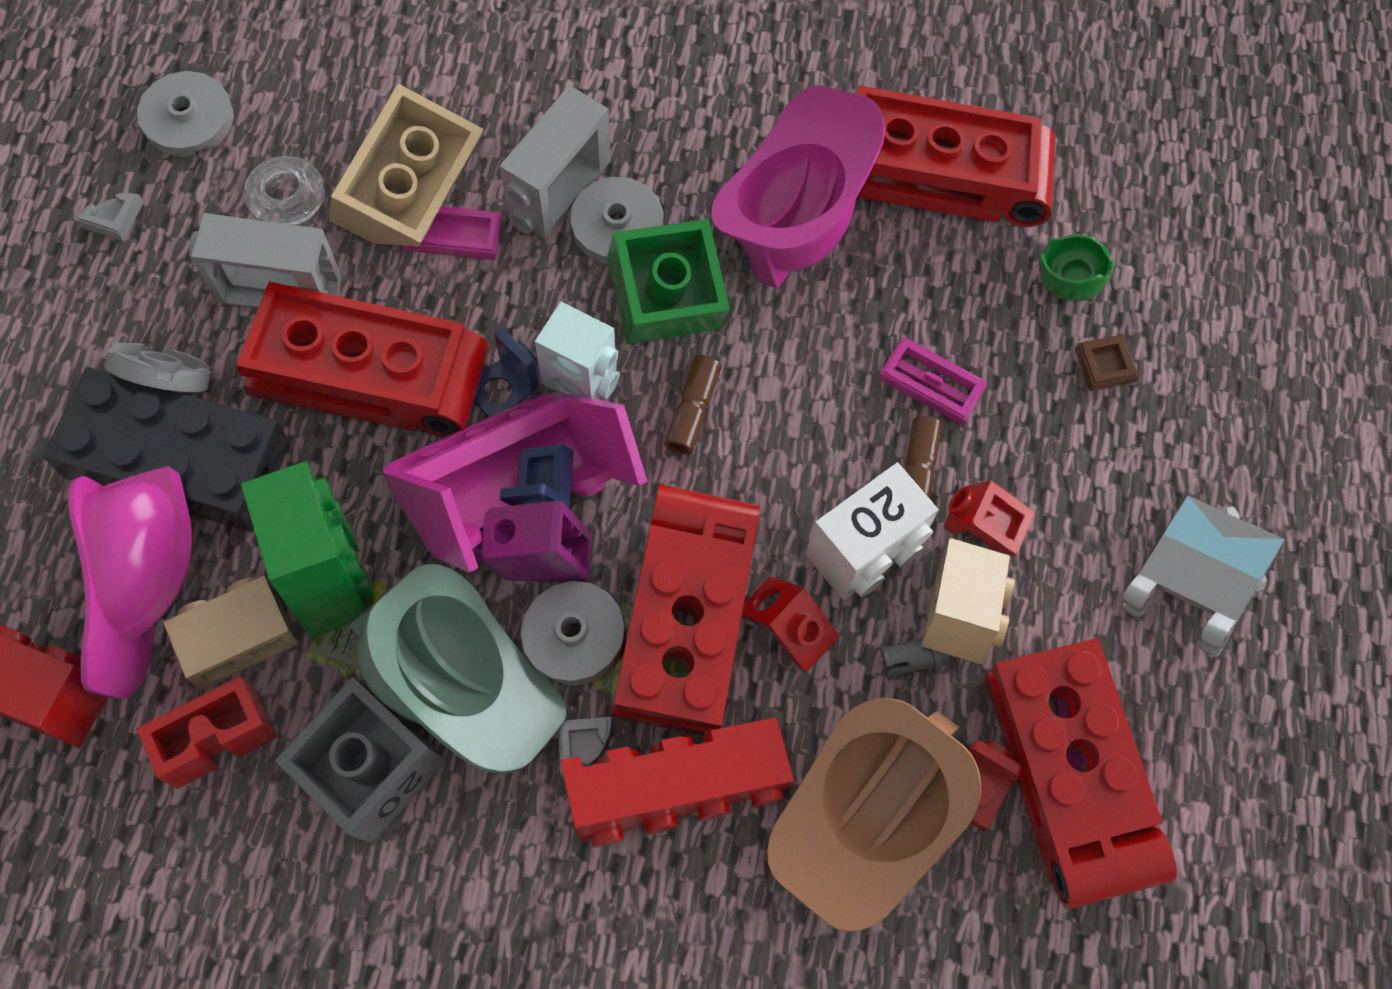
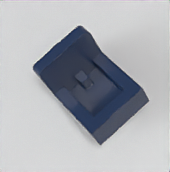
[499,444,574,509]

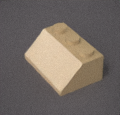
[329,84,484,247]

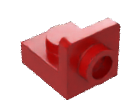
[944,480,1035,556]
[967,740,1024,832]

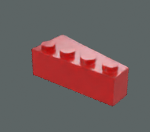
[560,717,794,848]

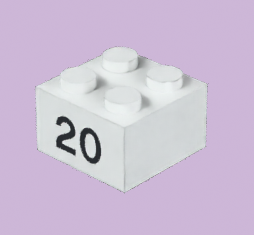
[805,462,939,601]

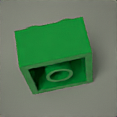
[607,219,730,345]

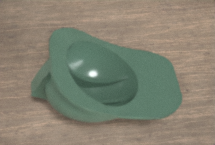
[349,564,566,773]

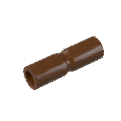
[664,355,722,455]
[905,416,942,499]

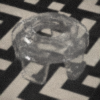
[244,156,328,228]

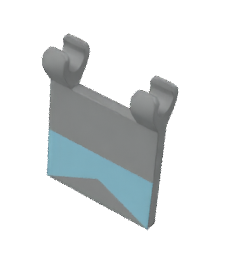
[1123,496,1285,656]

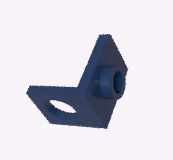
[474,328,539,417]

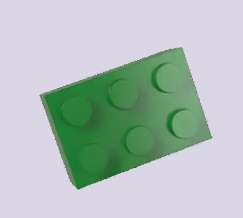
[241,461,374,639]

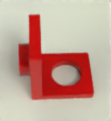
[741,577,839,672]

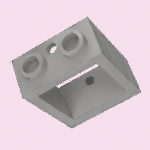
[500,85,611,240]
[189,213,342,309]

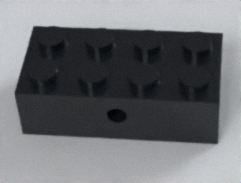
[42,366,291,533]

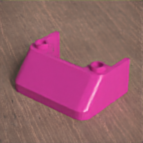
[383,392,648,573]

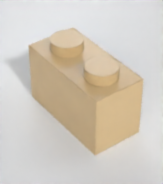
[921,538,1015,665]
[163,576,300,690]

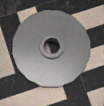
[137,71,234,157]
[570,177,664,265]
[104,342,212,392]
[520,581,627,686]

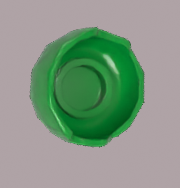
[1039,234,1114,302]

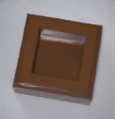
[1075,334,1139,392]

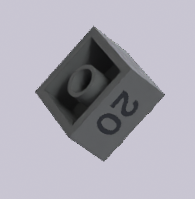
[275,677,447,843]

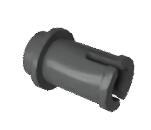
[880,638,950,680]

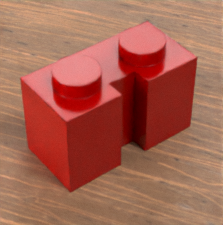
[136,676,278,789]

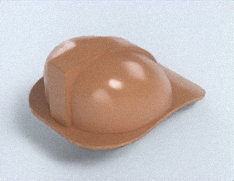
[767,698,981,932]

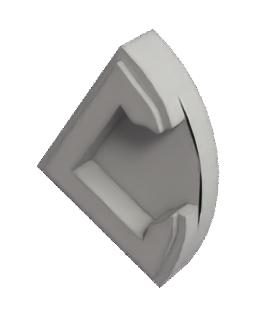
[75,193,144,241]
[558,717,611,777]

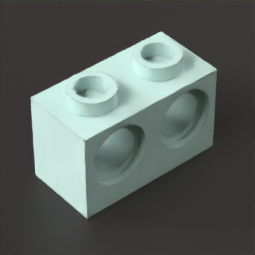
[535,302,620,400]

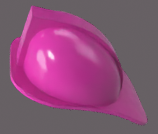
[711,85,885,289]
[68,466,192,699]

